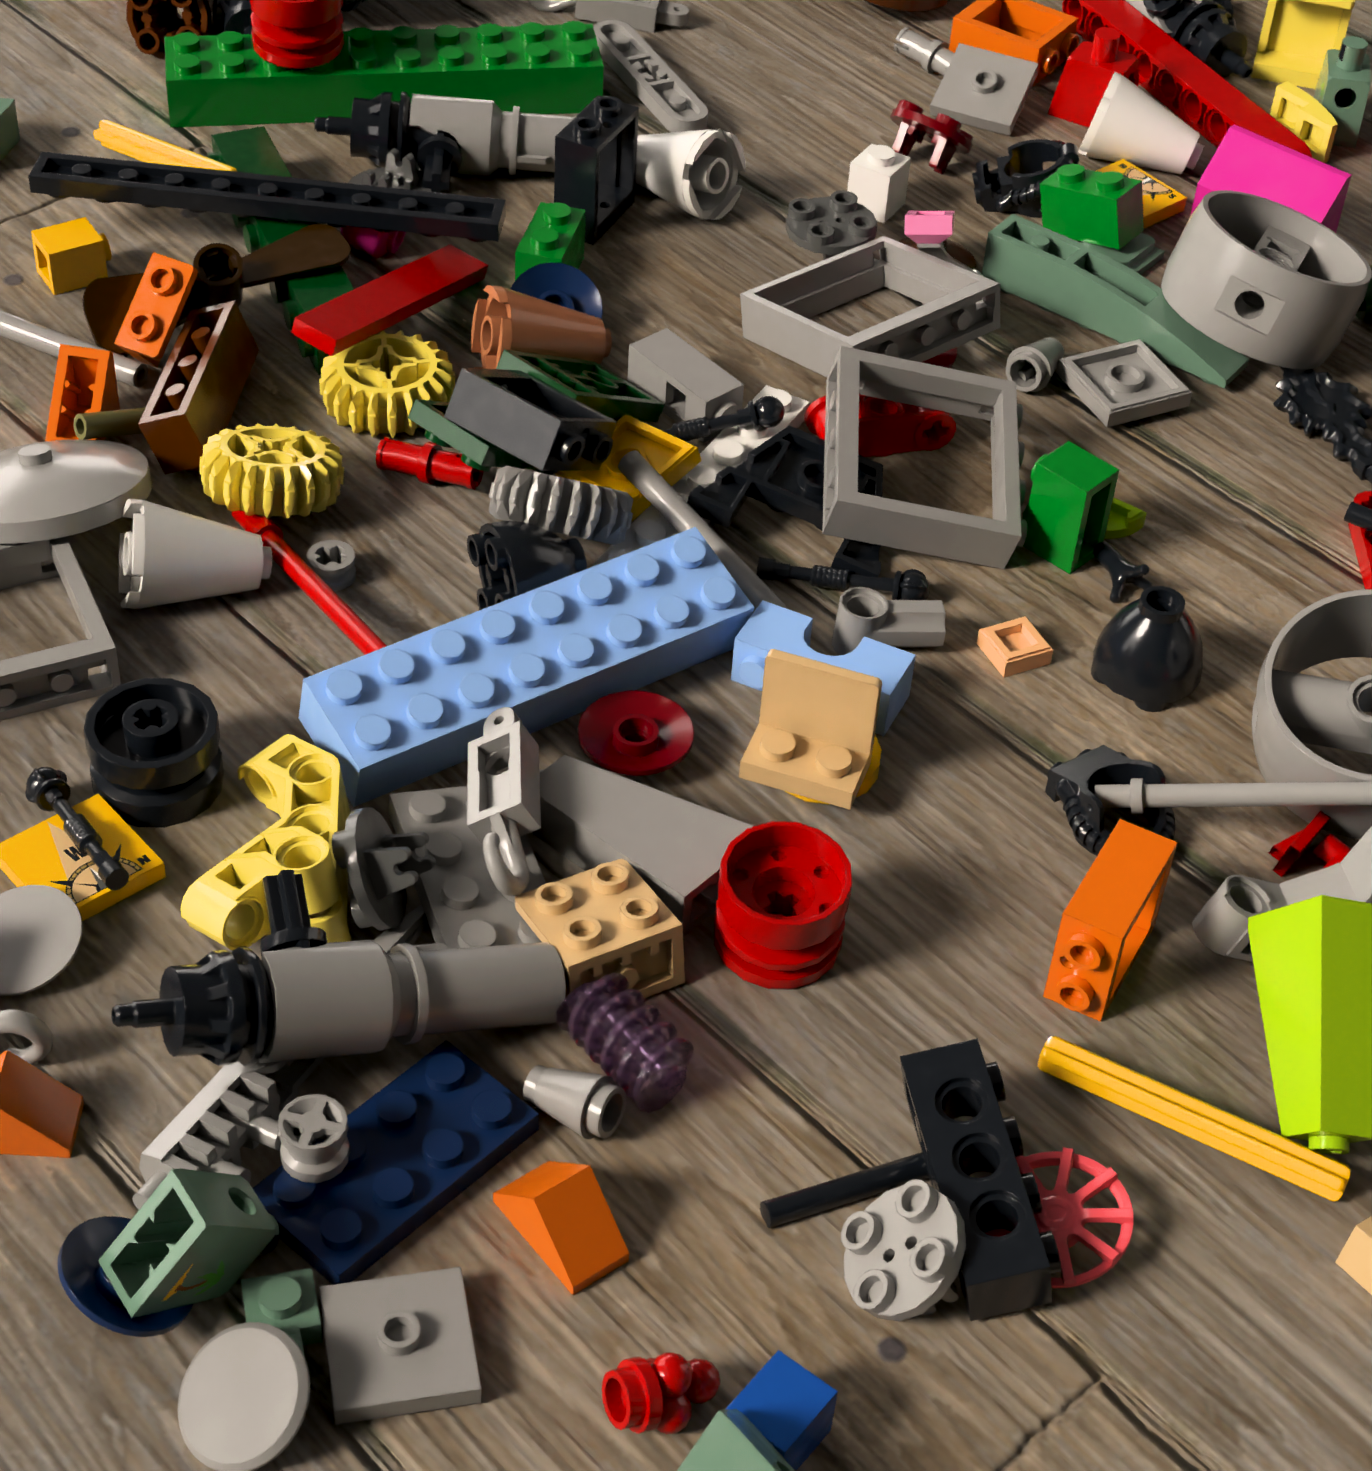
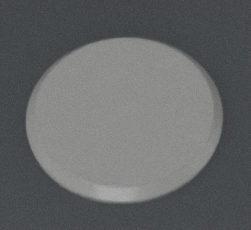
[0,885,83,996]
[178,1322,310,1471]

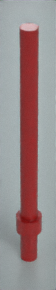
[232,510,387,655]

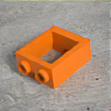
[949,0,1079,86]
[1043,819,1178,1022]

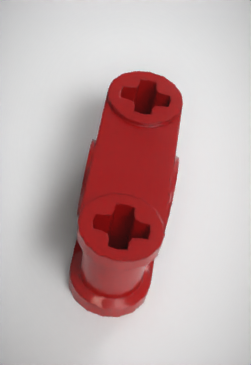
[804,394,956,457]

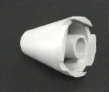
[1078,72,1204,174]
[635,129,746,220]
[118,499,272,610]

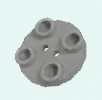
[841,1179,966,1321]

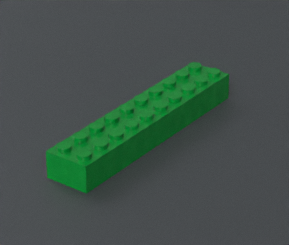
[164,21,604,128]

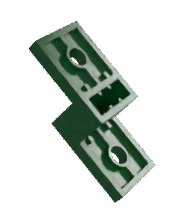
[408,350,665,475]

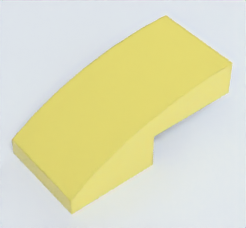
[1270,81,1338,163]

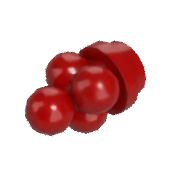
[602,1352,721,1434]

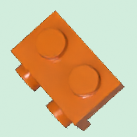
[114,252,198,368]

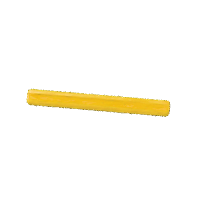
[93,120,237,172]
[1038,1036,1351,1202]

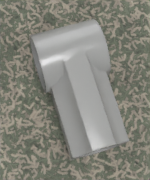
[832,587,946,655]

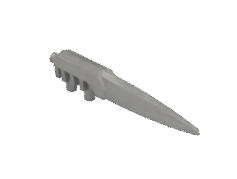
[132,905,428,1210]

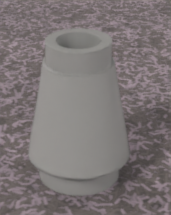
[1006,337,1064,392]
[523,1065,626,1140]

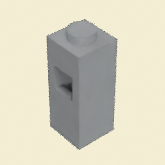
[627,328,744,443]

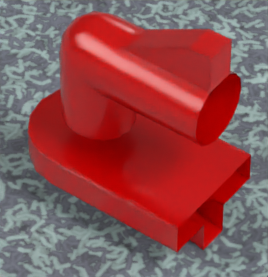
[1268,811,1352,877]

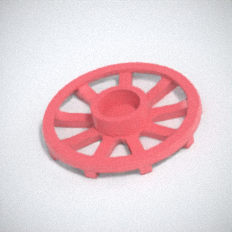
[986,1147,1134,1289]

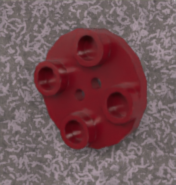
[890,99,973,174]

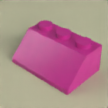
[1190,124,1352,233]

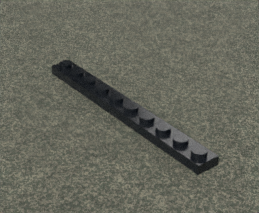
[28,152,506,242]

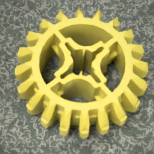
[319,330,455,438]
[199,423,344,519]

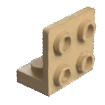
[739,649,882,810]
[515,859,685,1025]

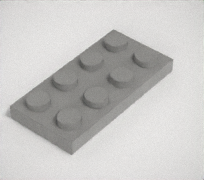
[387,786,546,949]

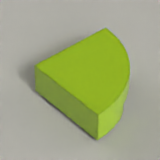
[1104,497,1147,539]

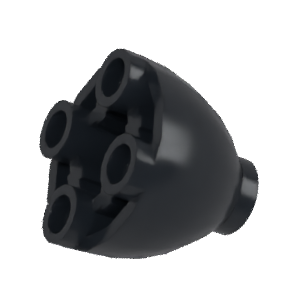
[467,521,587,610]
[1091,586,1203,712]

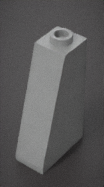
[531,755,753,937]

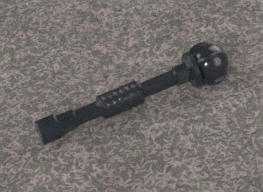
[662,396,785,442]
[757,557,930,600]
[25,767,129,890]

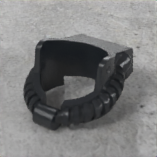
[972,139,1079,218]
[1045,745,1176,856]

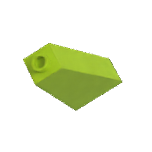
[1248,895,1372,1154]

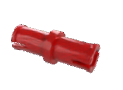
[376,437,483,490]

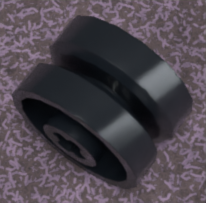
[84,678,224,828]

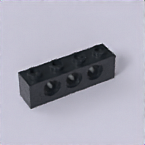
[900,1038,1061,1321]

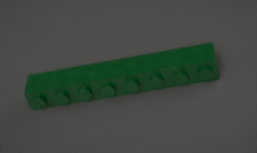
[206,126,354,375]

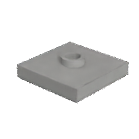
[930,43,1039,136]
[1056,339,1192,427]
[319,1267,481,1425]

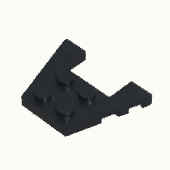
[687,426,883,578]

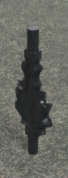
[1273,366,1372,485]

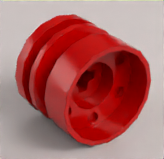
[249,0,344,69]
[714,821,852,989]

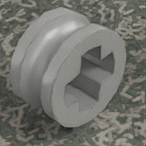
[306,540,356,591]

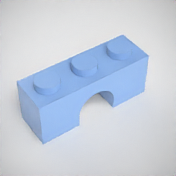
[731,600,916,736]

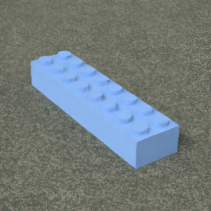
[298,527,755,807]

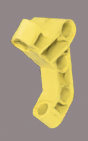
[180,734,351,950]

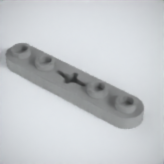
[593,20,709,132]

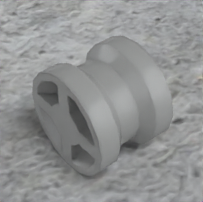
[277,1094,350,1183]

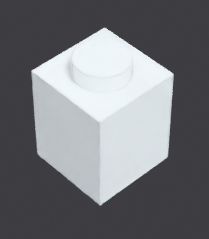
[847,144,911,223]

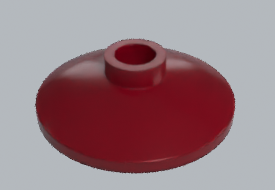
[578,690,694,776]

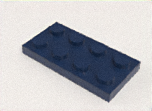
[253,1040,539,1285]

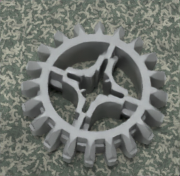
[488,466,633,545]

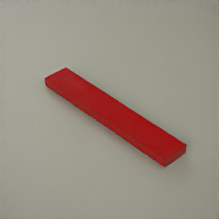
[291,244,488,356]

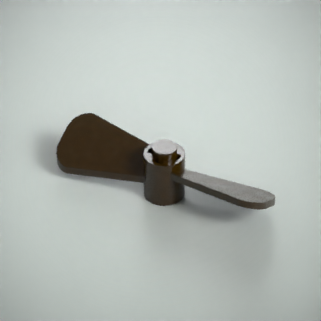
[83,224,350,357]

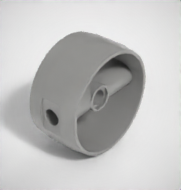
[1161,190,1372,369]
[1251,589,1372,839]

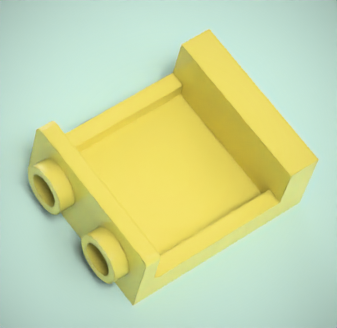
[1251,0,1355,89]

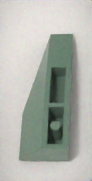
[982,214,1249,389]

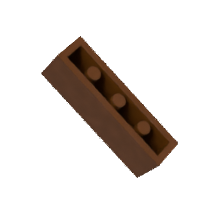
[138,300,259,474]

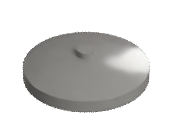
[0,439,152,544]

